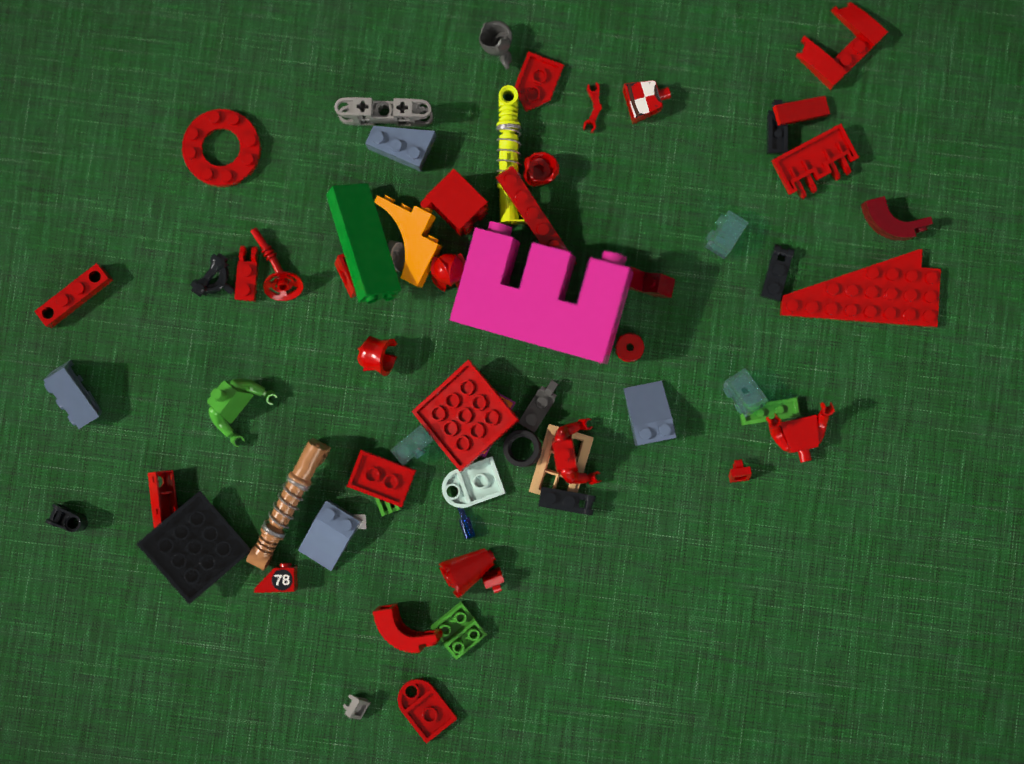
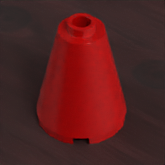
[438,548,496,598]

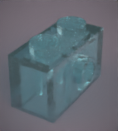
[705,210,749,259]
[723,369,768,417]
[390,425,435,466]

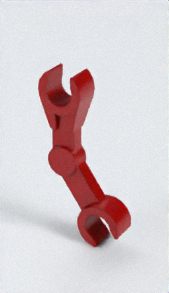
[583,82,602,133]

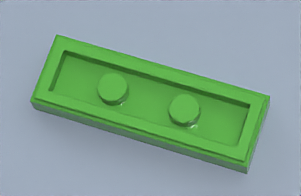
[738,397,801,426]

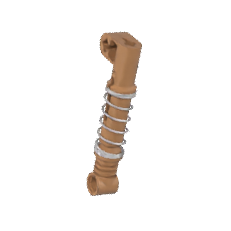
[246,438,331,571]

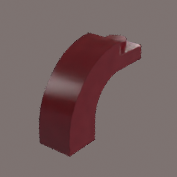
[861,196,933,241]

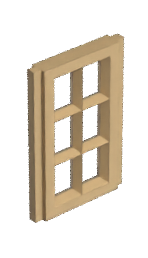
[529,424,594,495]

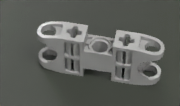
[334,97,433,127]

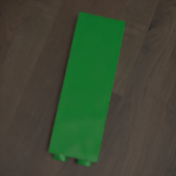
[326,183,402,304]

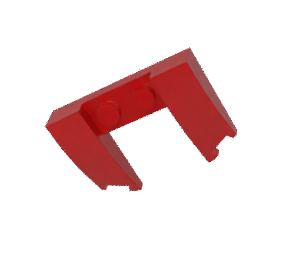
[796,2,888,90]

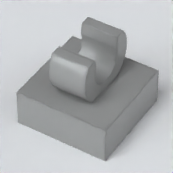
[343,695,371,720]

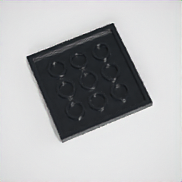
[136,491,251,604]

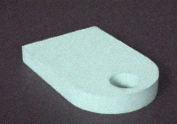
[442,456,505,508]

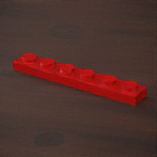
[496,166,577,265]

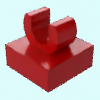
[728,459,752,483]
[482,567,505,593]

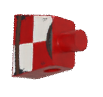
[622,80,671,124]

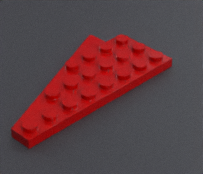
[780,249,941,328]

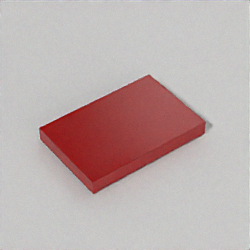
[346,450,417,507]

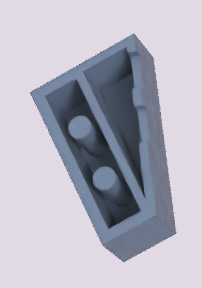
[365,126,436,172]
[44,360,102,429]

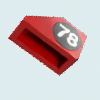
[254,562,298,593]

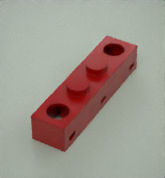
[34,263,113,328]
[148,470,178,528]

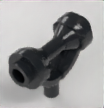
[190,253,235,297]

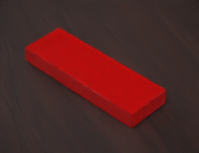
[773,96,831,126]

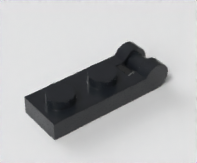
[760,244,794,302]
[538,487,596,516]

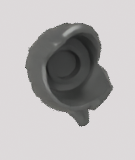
[479,21,513,69]

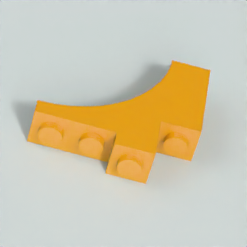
[374,195,443,288]

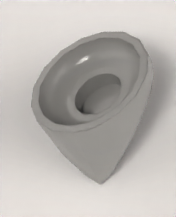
[387,240,405,272]

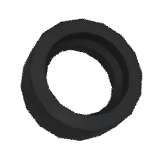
[503,429,542,467]

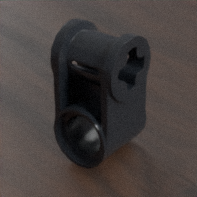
[45,503,88,532]

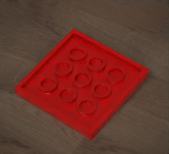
[411,360,520,472]

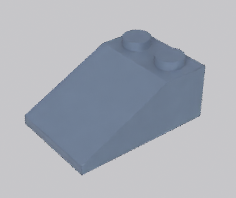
[623,381,676,446]
[298,500,363,571]

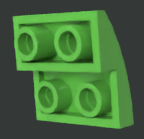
[431,601,487,660]

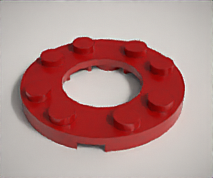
[182,109,261,187]

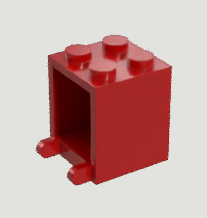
[420,169,488,236]

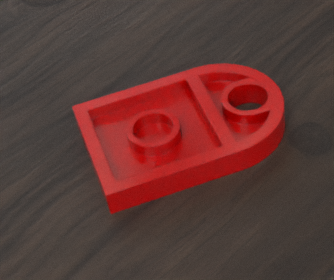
[398,678,458,744]

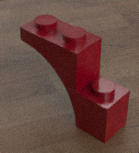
[625,266,675,298]

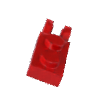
[234,246,259,302]

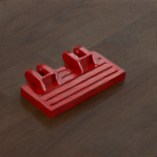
[771,123,859,199]

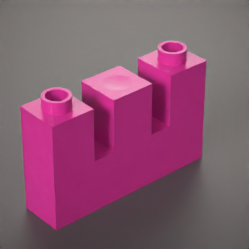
[450,221,634,365]

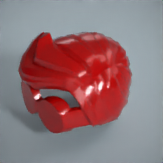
[523,152,560,186]

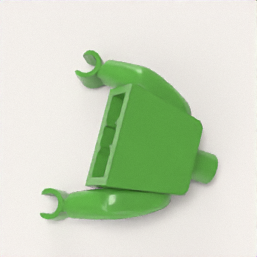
[207,378,278,447]

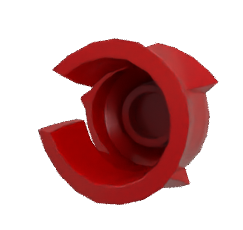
[431,253,466,292]
[357,336,397,376]

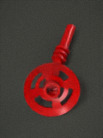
[250,227,303,301]

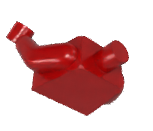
[766,402,835,463]
[552,418,601,485]

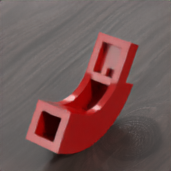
[373,603,443,653]

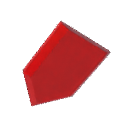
[514,51,564,112]

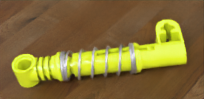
[496,85,526,225]

